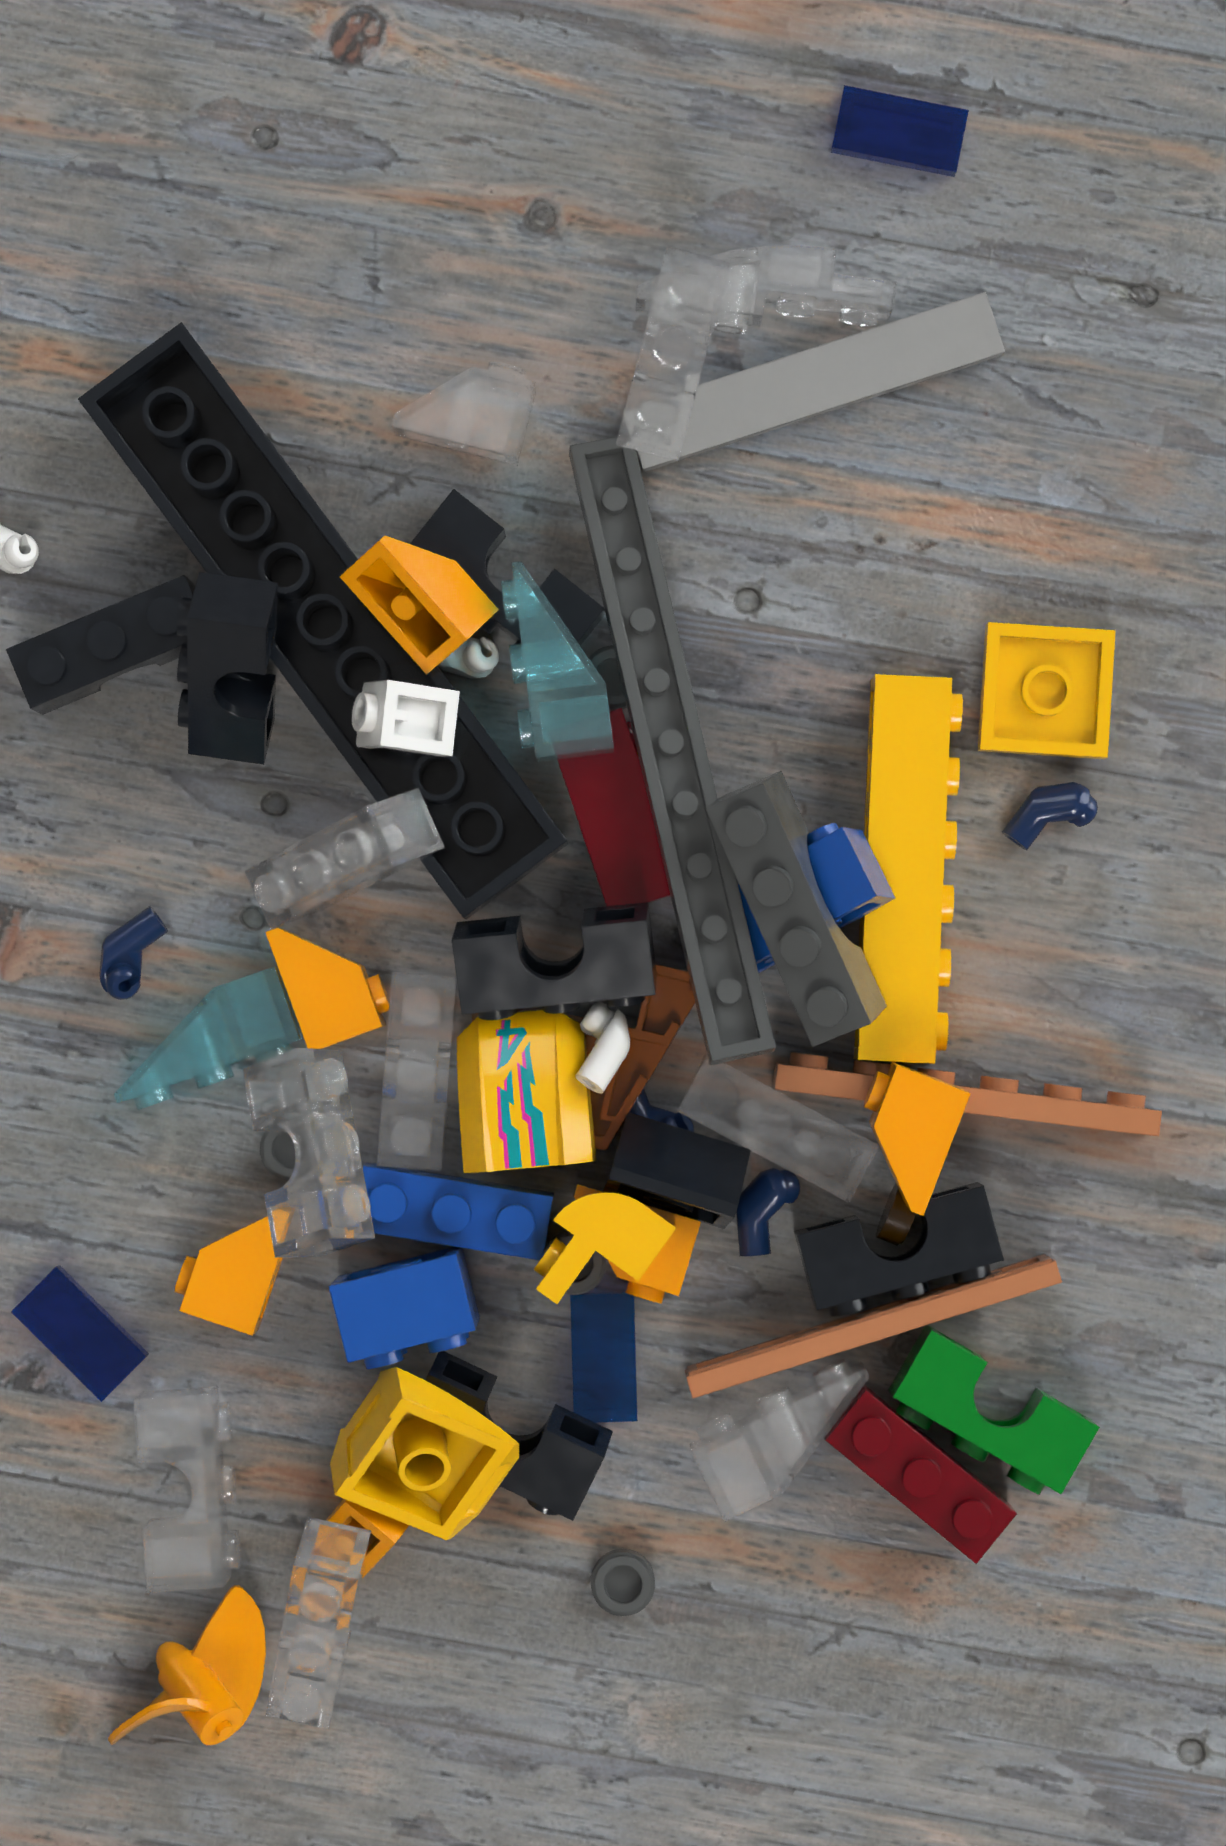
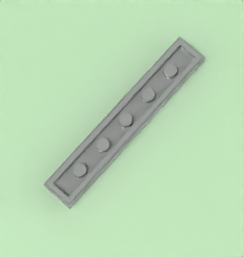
[623,292,1005,472]

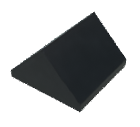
[603,1112,751,1229]

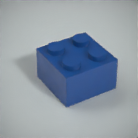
[328,1246,480,1369]

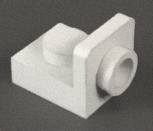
[352,680,460,757]

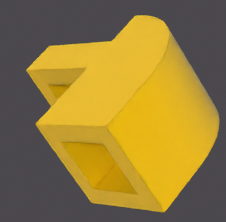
[533,1192,676,1304]

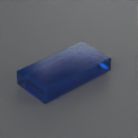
[831,85,969,177]
[11,1265,149,1402]
[570,1292,638,1423]

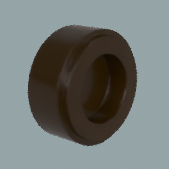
[876,1183,916,1246]

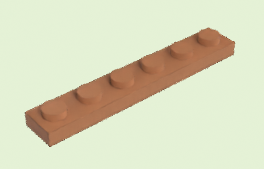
[772,1052,1162,1137]

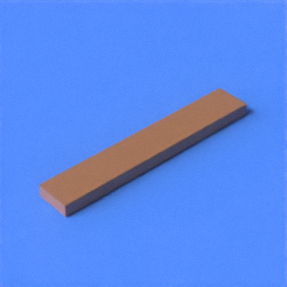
[685,1254,1062,1398]

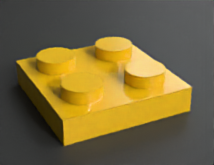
[978,622,1116,759]

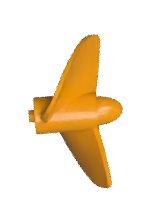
[108,1585,266,1745]

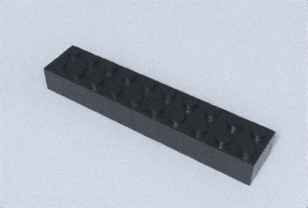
[78,322,568,920]

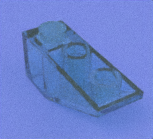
[501,562,614,762]
[114,966,304,1110]

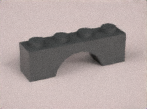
[705,771,887,1047]

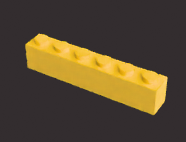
[853,674,963,1064]

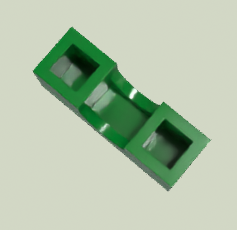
[888,1325,1100,1495]

